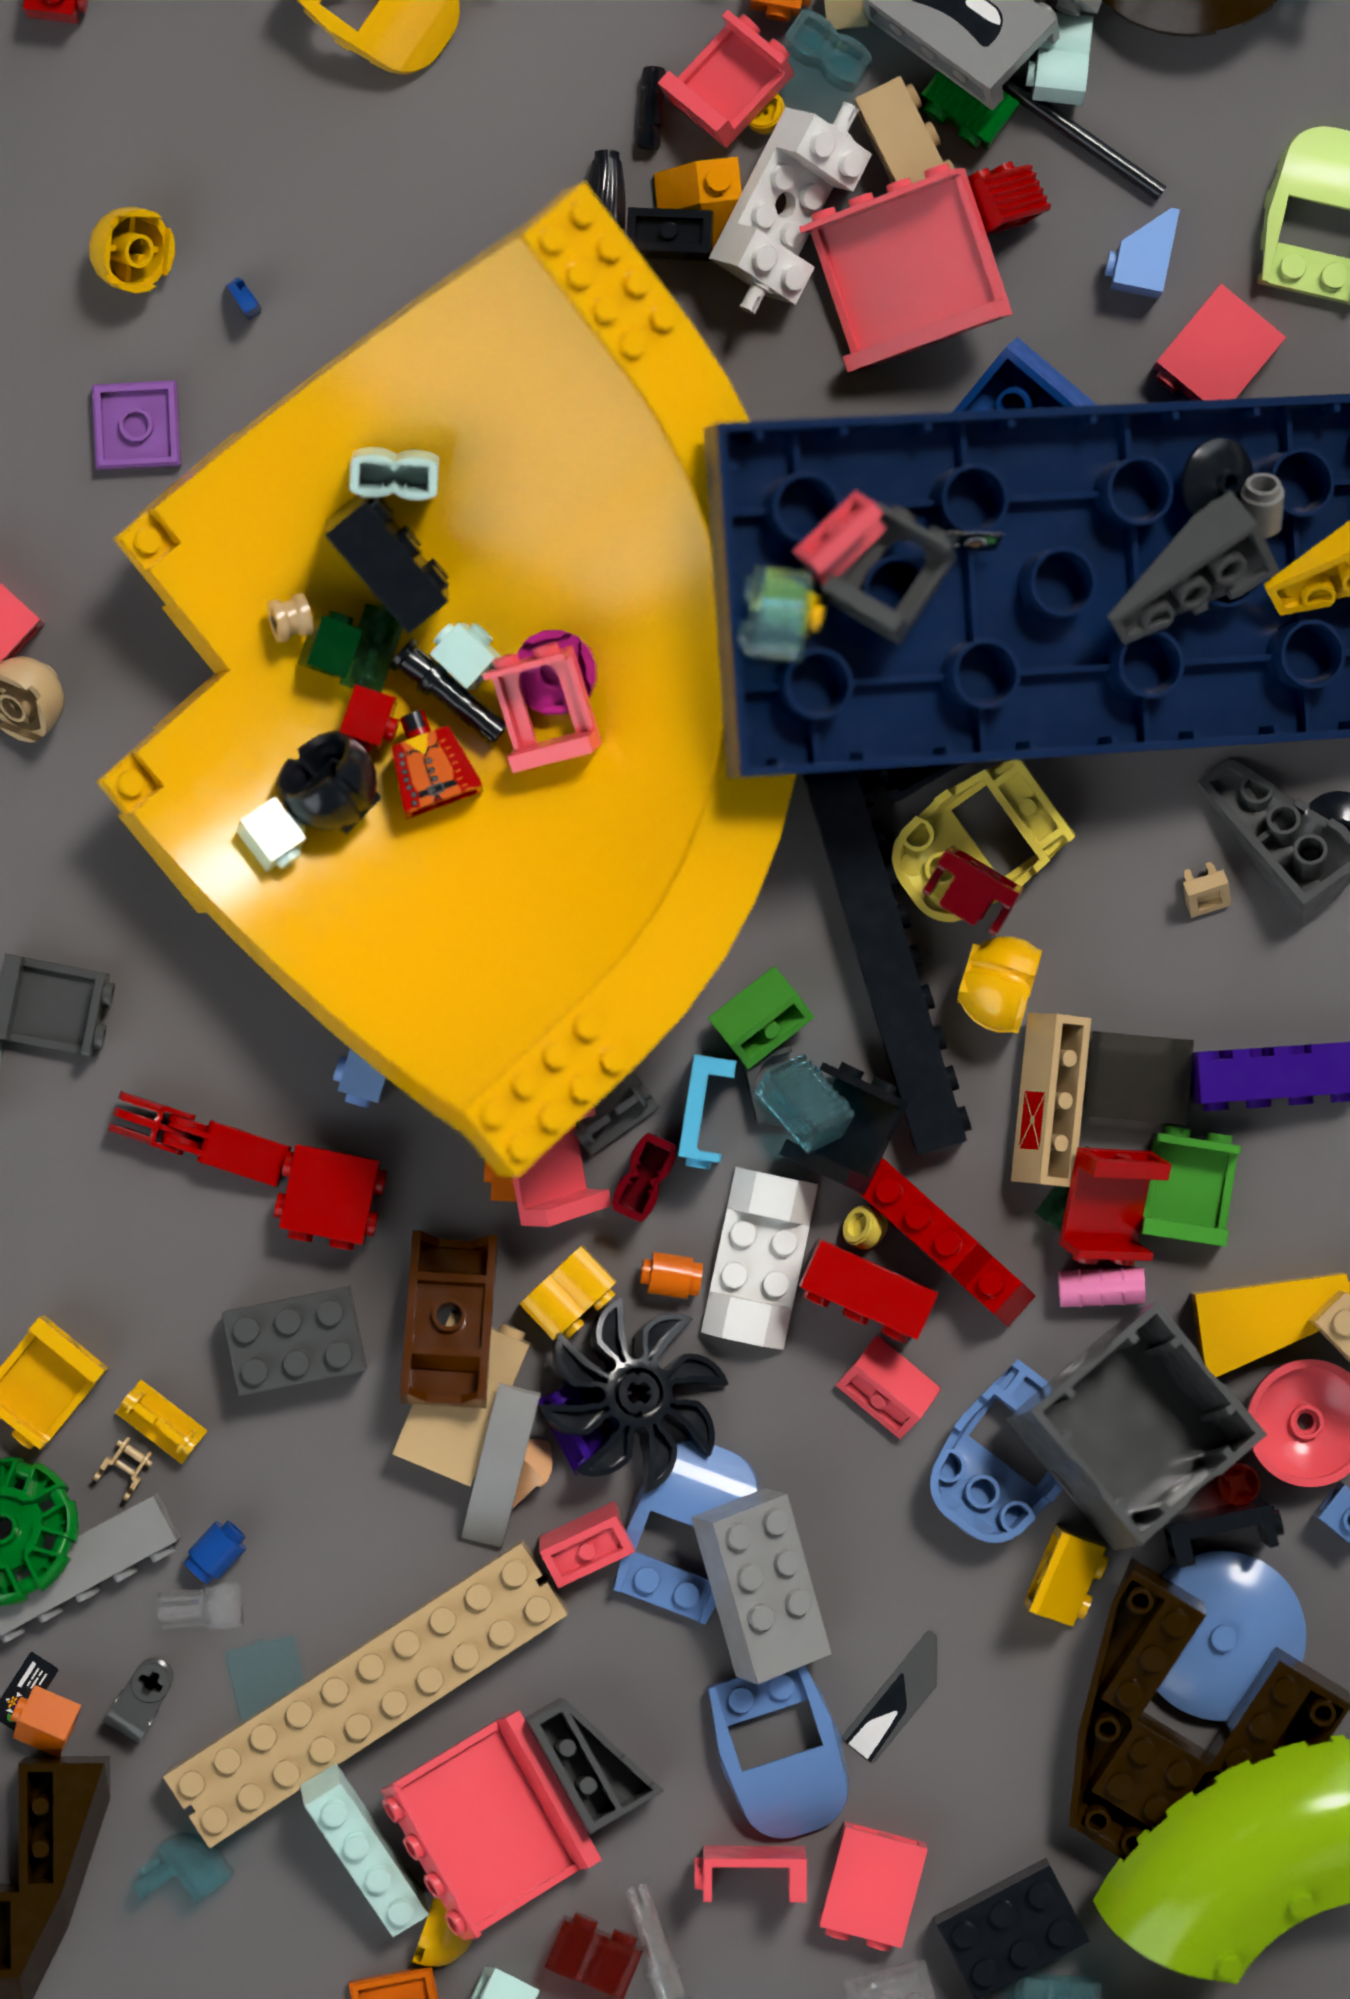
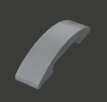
[461,1383,541,1548]

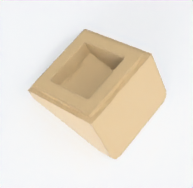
[823,0,869,32]

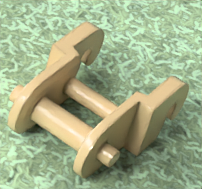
[92,1437,153,1502]

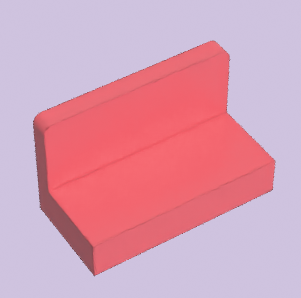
[792,490,887,586]
[835,1336,941,1439]
[539,1501,635,1588]

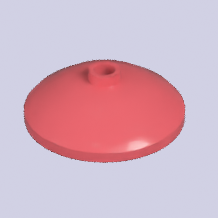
[1247,1359,1350,1487]

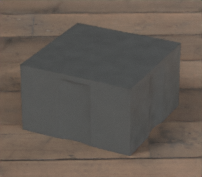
[1006,1301,1267,1551]

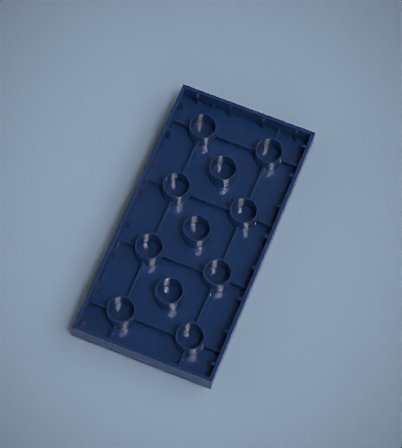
[703,394,1350,779]

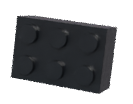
[324,494,450,634]
[934,1858,1090,1999]

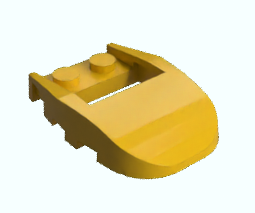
[296,0,460,75]

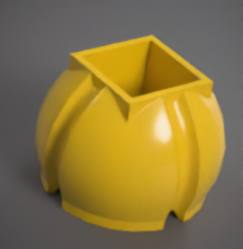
[957,936,1043,1034]

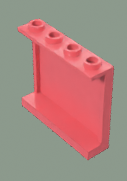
[799,163,1013,373]
[380,1710,602,1940]

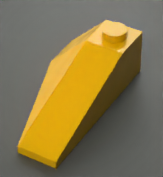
[1264,520,1350,616]

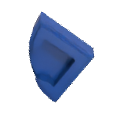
[226,277,261,320]

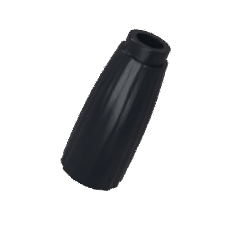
[587,150,626,234]

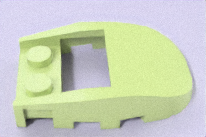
[1257,126,1350,305]

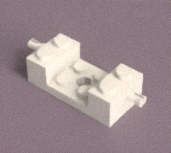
[709,102,872,315]

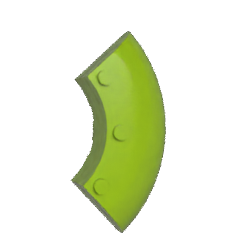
[1093,1735,1350,1984]

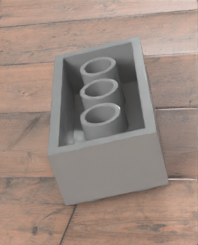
[691,1488,832,1684]

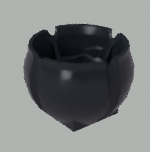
[276,731,382,834]

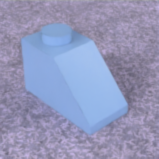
[1104,208,1180,299]

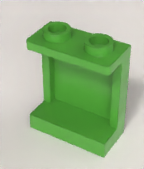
[1139,1126,1242,1247]

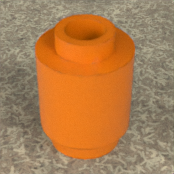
[639,1251,703,1299]

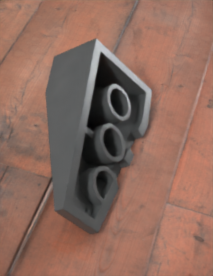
[1108,490,1279,645]

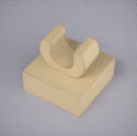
[1183,862,1231,918]

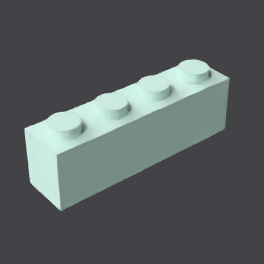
[300,1763,429,1937]

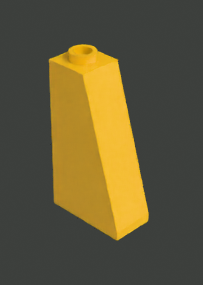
[1191,1272,1350,1377]

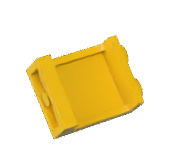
[0,1315,109,1450]

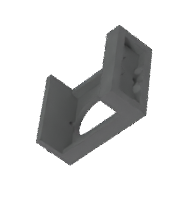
[821,502,957,645]

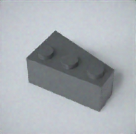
[524,1698,664,1834]

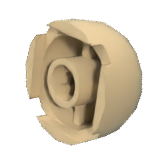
[0,656,65,743]

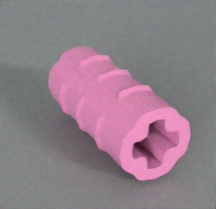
[1058,1267,1146,1308]

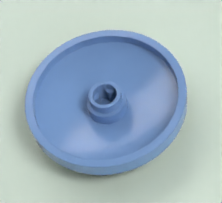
[1157,1549,1306,1721]

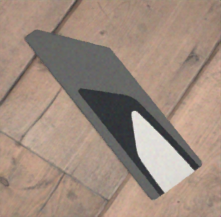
[842,1630,937,1763]

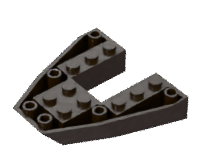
[1068,1558,1350,1860]
[0,1756,110,1999]

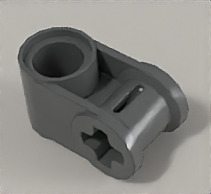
[103,1657,174,1743]

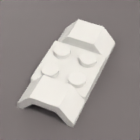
[701,1167,818,1350]

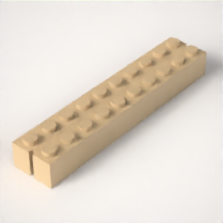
[163,1539,569,1849]

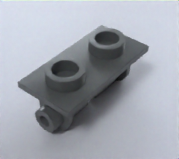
[573,1073,660,1156]

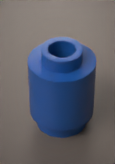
[184,1520,247,1584]

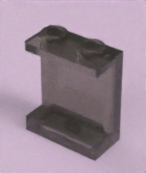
[1082,1031,1194,1125]

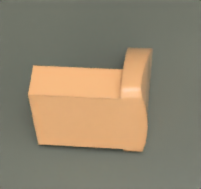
[512,1439,553,1508]

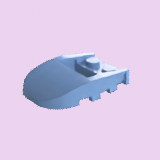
[930,1359,1063,1543]
[612,1439,759,1625]
[707,1665,849,1839]

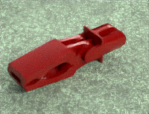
[107,1091,292,1187]

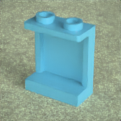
[678,1055,737,1170]

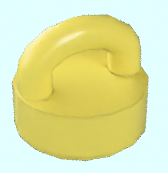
[842,1205,888,1250]

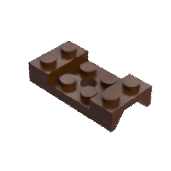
[400,1230,498,1408]

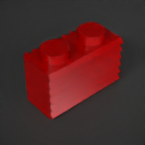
[968,161,1051,236]

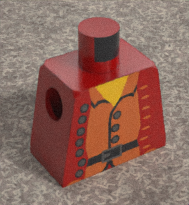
[392,710,483,820]

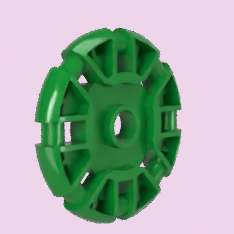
[0,1457,79,1607]

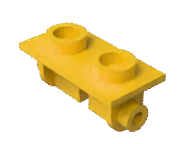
[115,1379,208,1464]

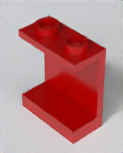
[1058,1147,1172,1266]

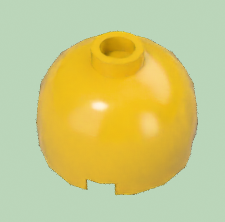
[88,206,175,294]

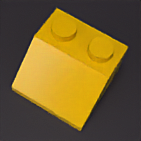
[1023,1525,1109,1626]

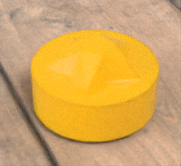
[748,93,786,134]

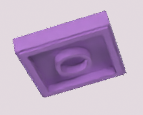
[92,380,182,471]

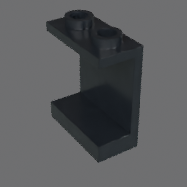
[779,1062,908,1195]

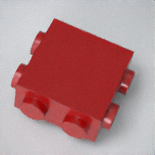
[273,1144,387,1251]

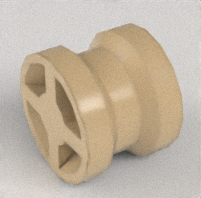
[267,593,313,643]

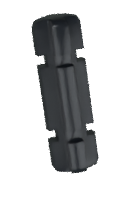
[638,66,666,150]

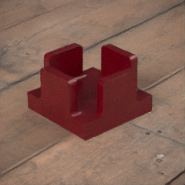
[922,845,1025,936]

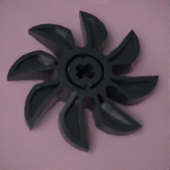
[538,1297,729,1493]

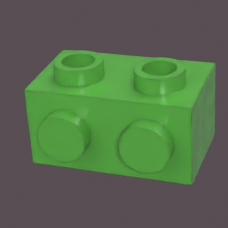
[708,966,815,1070]

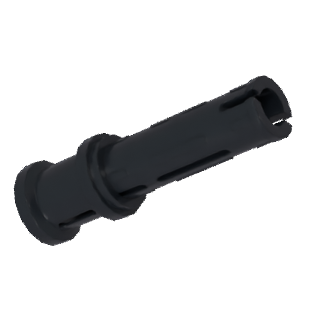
[389,638,507,745]

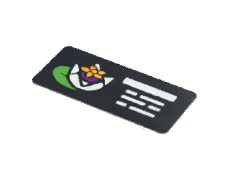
[921,532,1004,551]
[0,1652,58,1731]

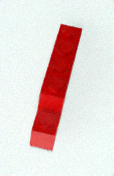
[858,1158,1036,1327]

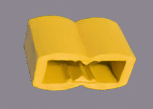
[519,1245,617,1341]

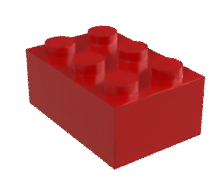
[798,1238,939,1343]

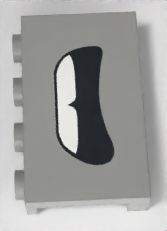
[863,0,1059,111]

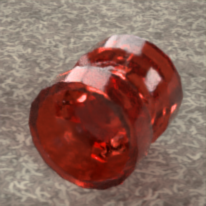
[1214,1461,1261,1506]

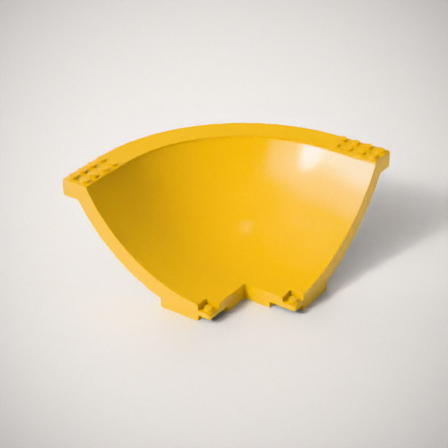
[96,182,796,1178]

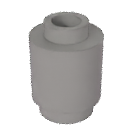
[1240,473,1284,539]

